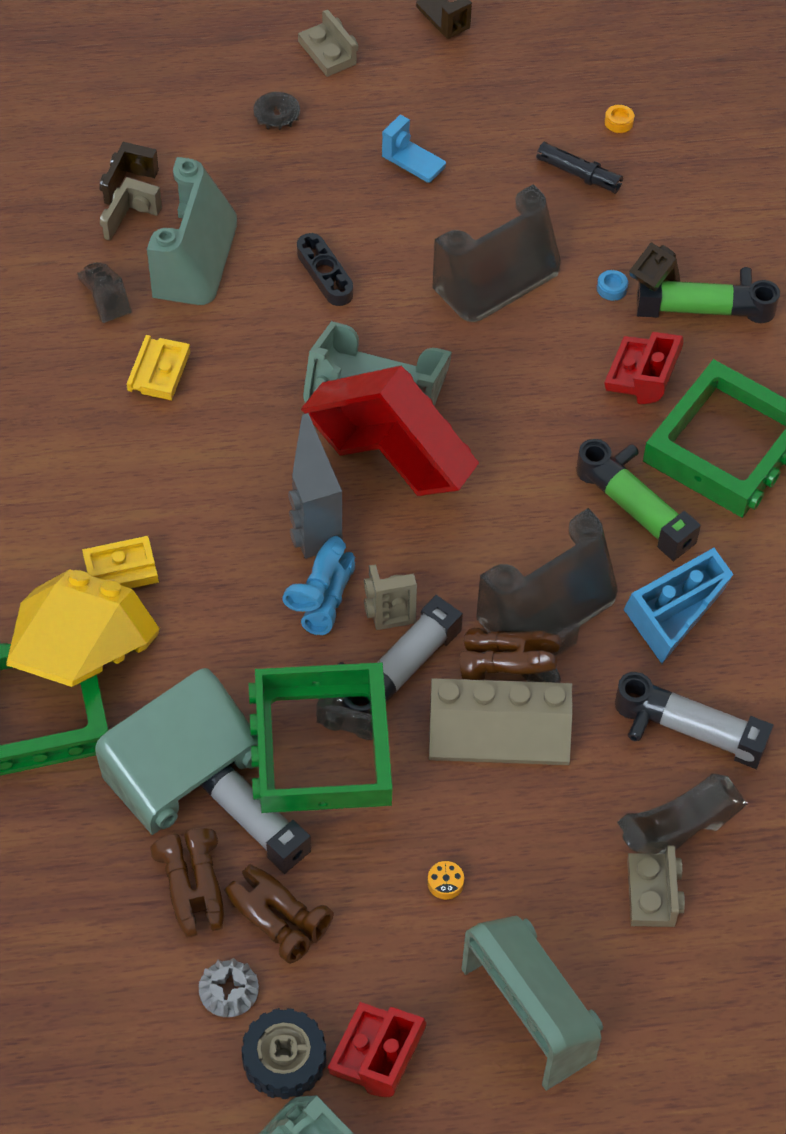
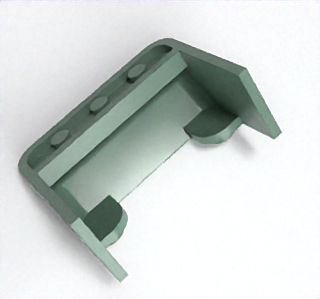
[462,916,603,1091]

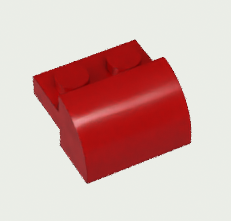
[604,332,683,404]
[327,1002,427,1097]

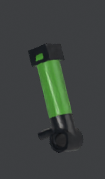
[637,267,780,324]
[576,439,701,562]

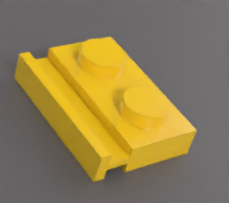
[127,335,190,401]
[82,536,159,588]

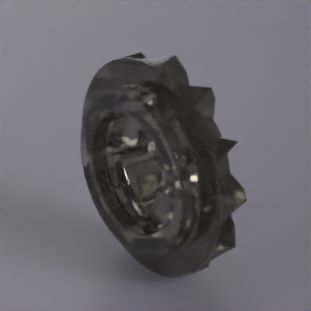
[253,92,300,130]

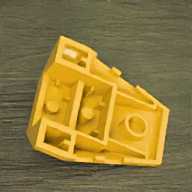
[7,569,160,687]

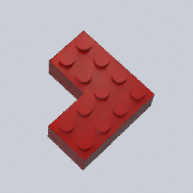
[301,365,479,496]

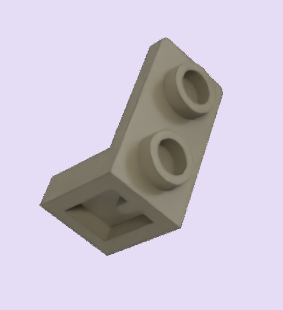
[100,177,162,240]

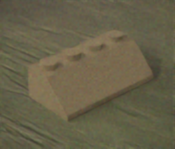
[429,678,572,765]

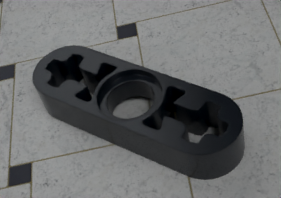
[297,233,353,306]

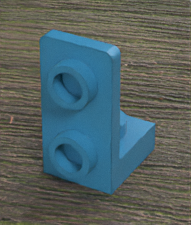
[382,114,446,183]

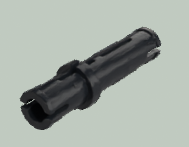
[536,142,623,194]

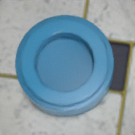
[597,270,628,301]

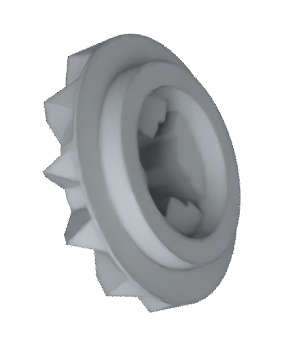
[199,958,259,1017]

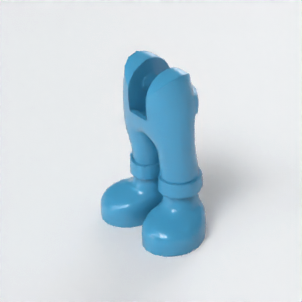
[282,536,356,635]

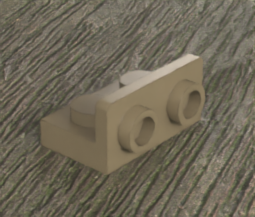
[298,9,358,77]
[364,564,417,630]
[627,845,685,927]

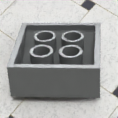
[288,413,343,559]

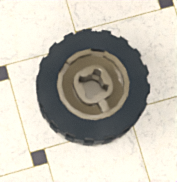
[242,1008,326,1099]

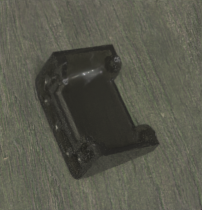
[432,184,561,322]
[476,508,618,652]

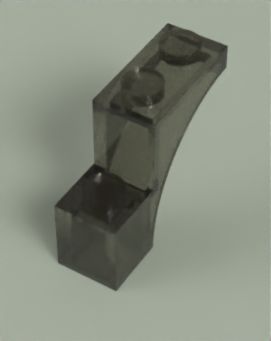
[617,773,748,854]

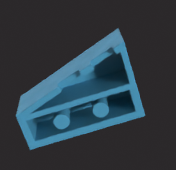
[624,548,734,664]

